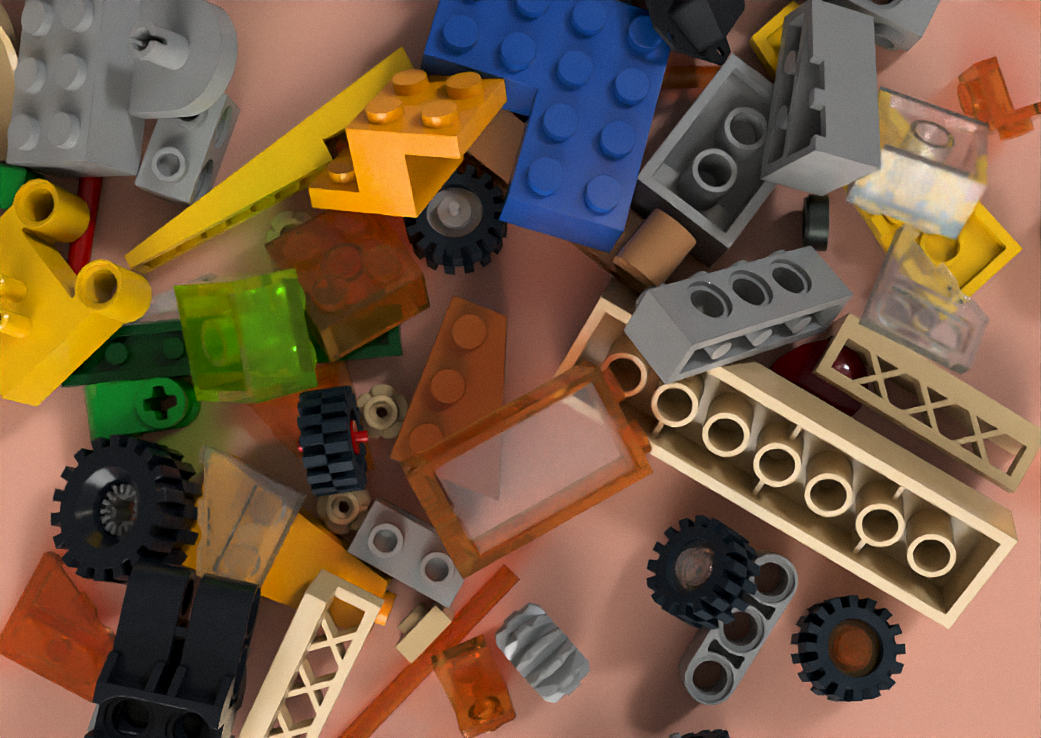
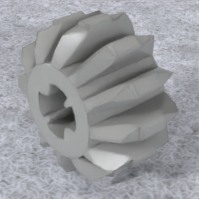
[495,603,590,703]

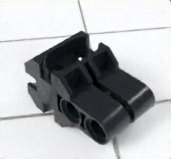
[84,559,261,738]

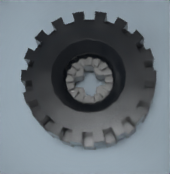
[51,434,203,585]

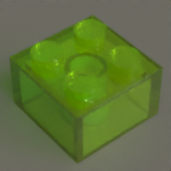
[173,268,318,404]

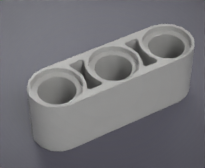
[679,550,798,705]

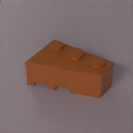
[389,295,508,500]

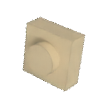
[395,602,455,663]

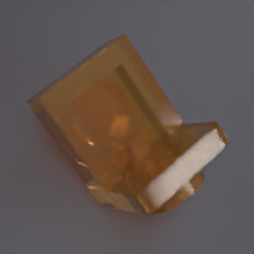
[957,56,1041,142]
[431,634,517,738]

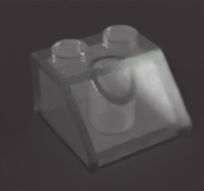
[846,86,988,240]

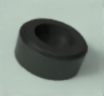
[802,195,829,251]

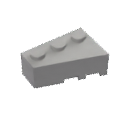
[760,0,881,196]

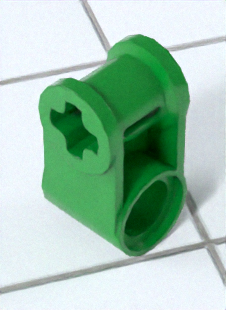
[84,377,201,441]

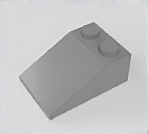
[630,53,777,268]

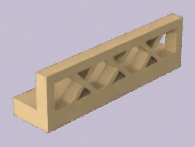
[812,313,1041,493]
[238,569,385,738]

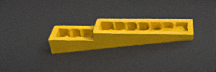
[124,46,414,274]

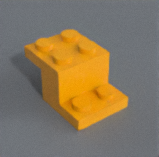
[308,69,507,218]

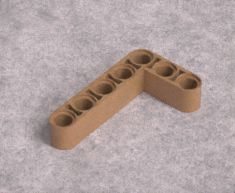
[464,109,697,294]

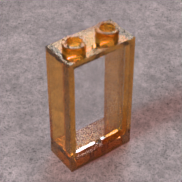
[400,360,653,579]

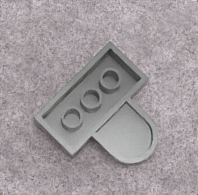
[6,0,238,178]

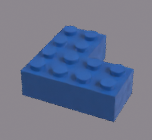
[420,0,671,253]

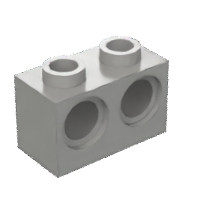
[134,93,240,208]
[347,497,479,608]

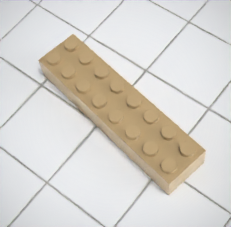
[545,278,1018,629]

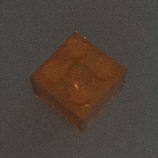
[264,209,430,363]

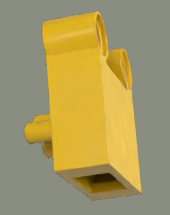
[0,178,152,407]

